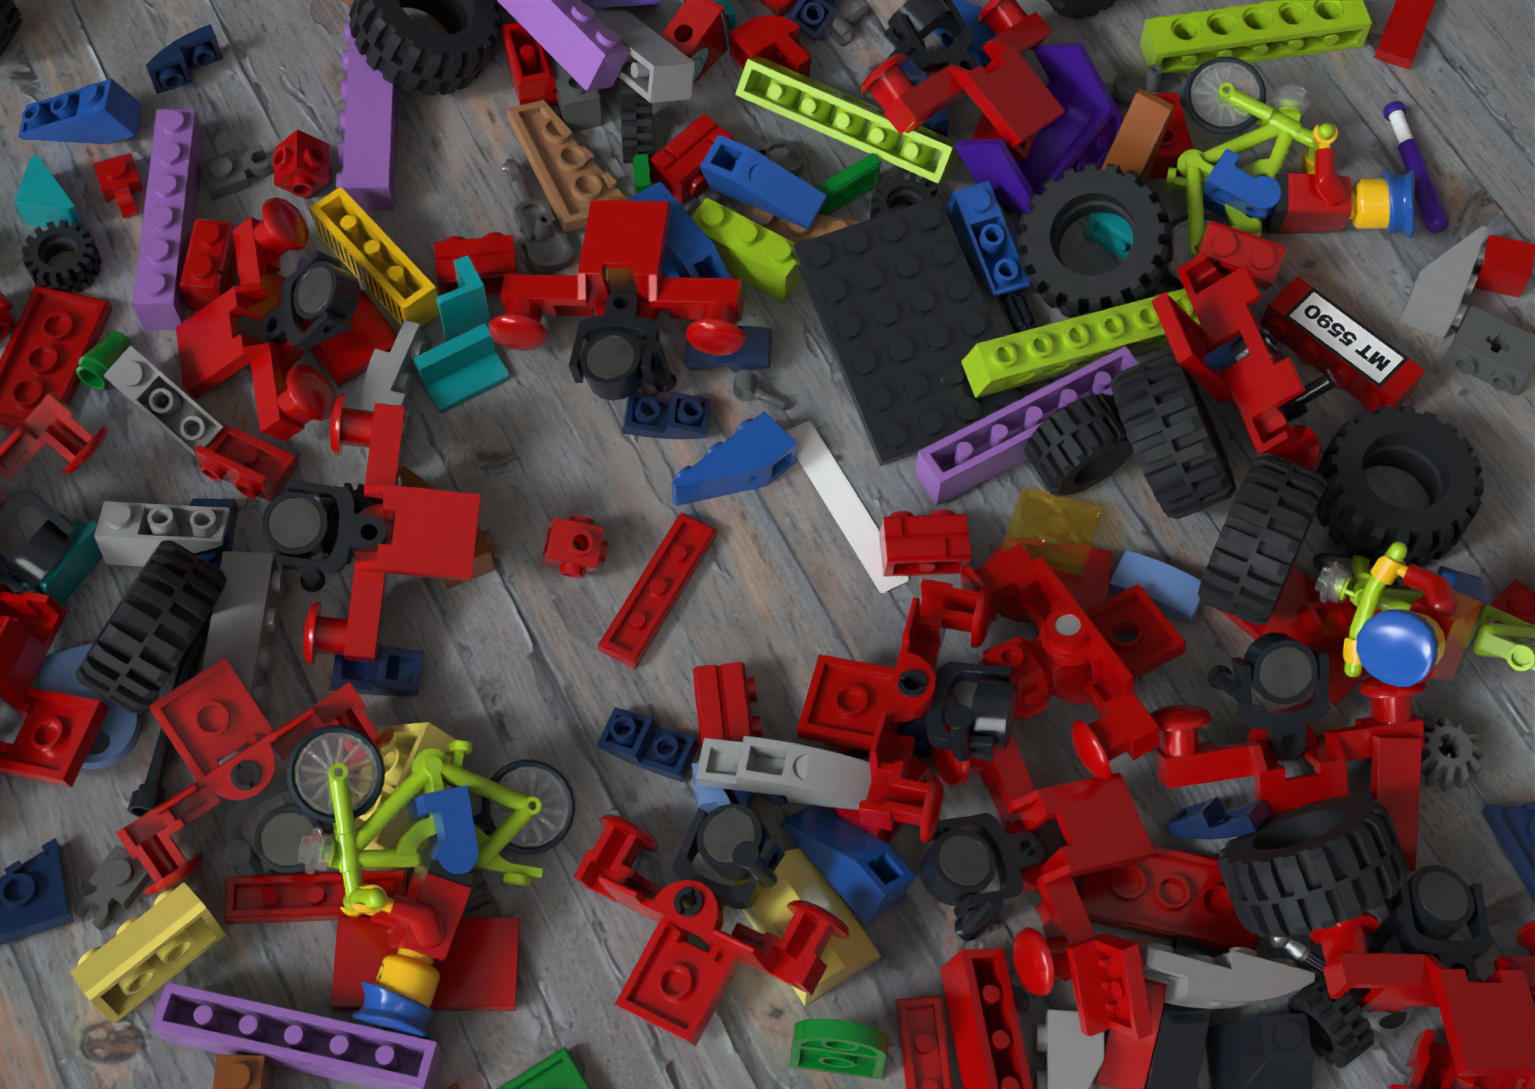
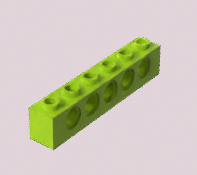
[1140,0,1372,74]
[735,57,959,184]
[961,288,1201,398]

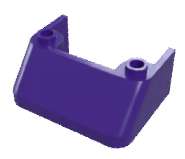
[954,43,1124,216]

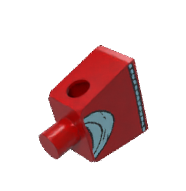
[661,0,730,81]

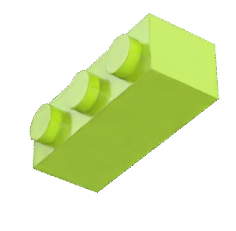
[691,197,803,303]

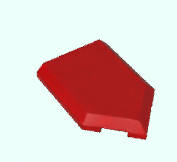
[309,289,398,387]

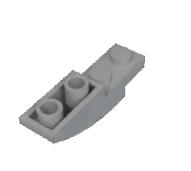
[360,320,427,459]
[696,736,871,810]
[1139,943,1315,1009]

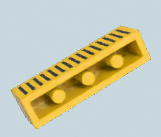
[309,187,439,328]

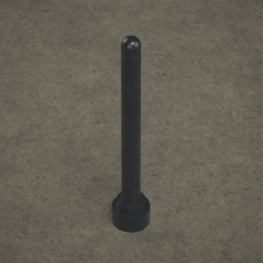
[127,625,207,818]

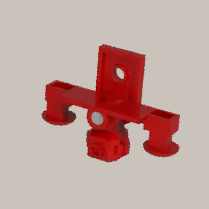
[960,543,1186,780]

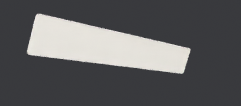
[786,421,909,593]

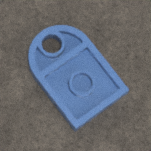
[38,643,141,770]

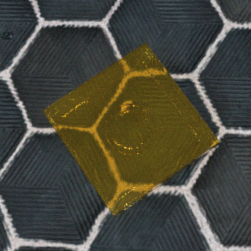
[1001,487,1102,576]

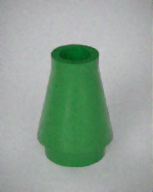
[76,331,132,390]

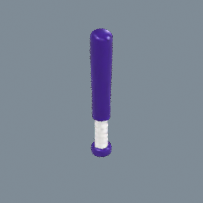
[1383,101,1449,233]

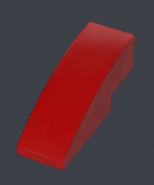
[1096,937,1175,1089]

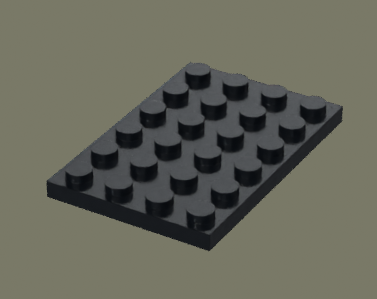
[791,196,1025,466]

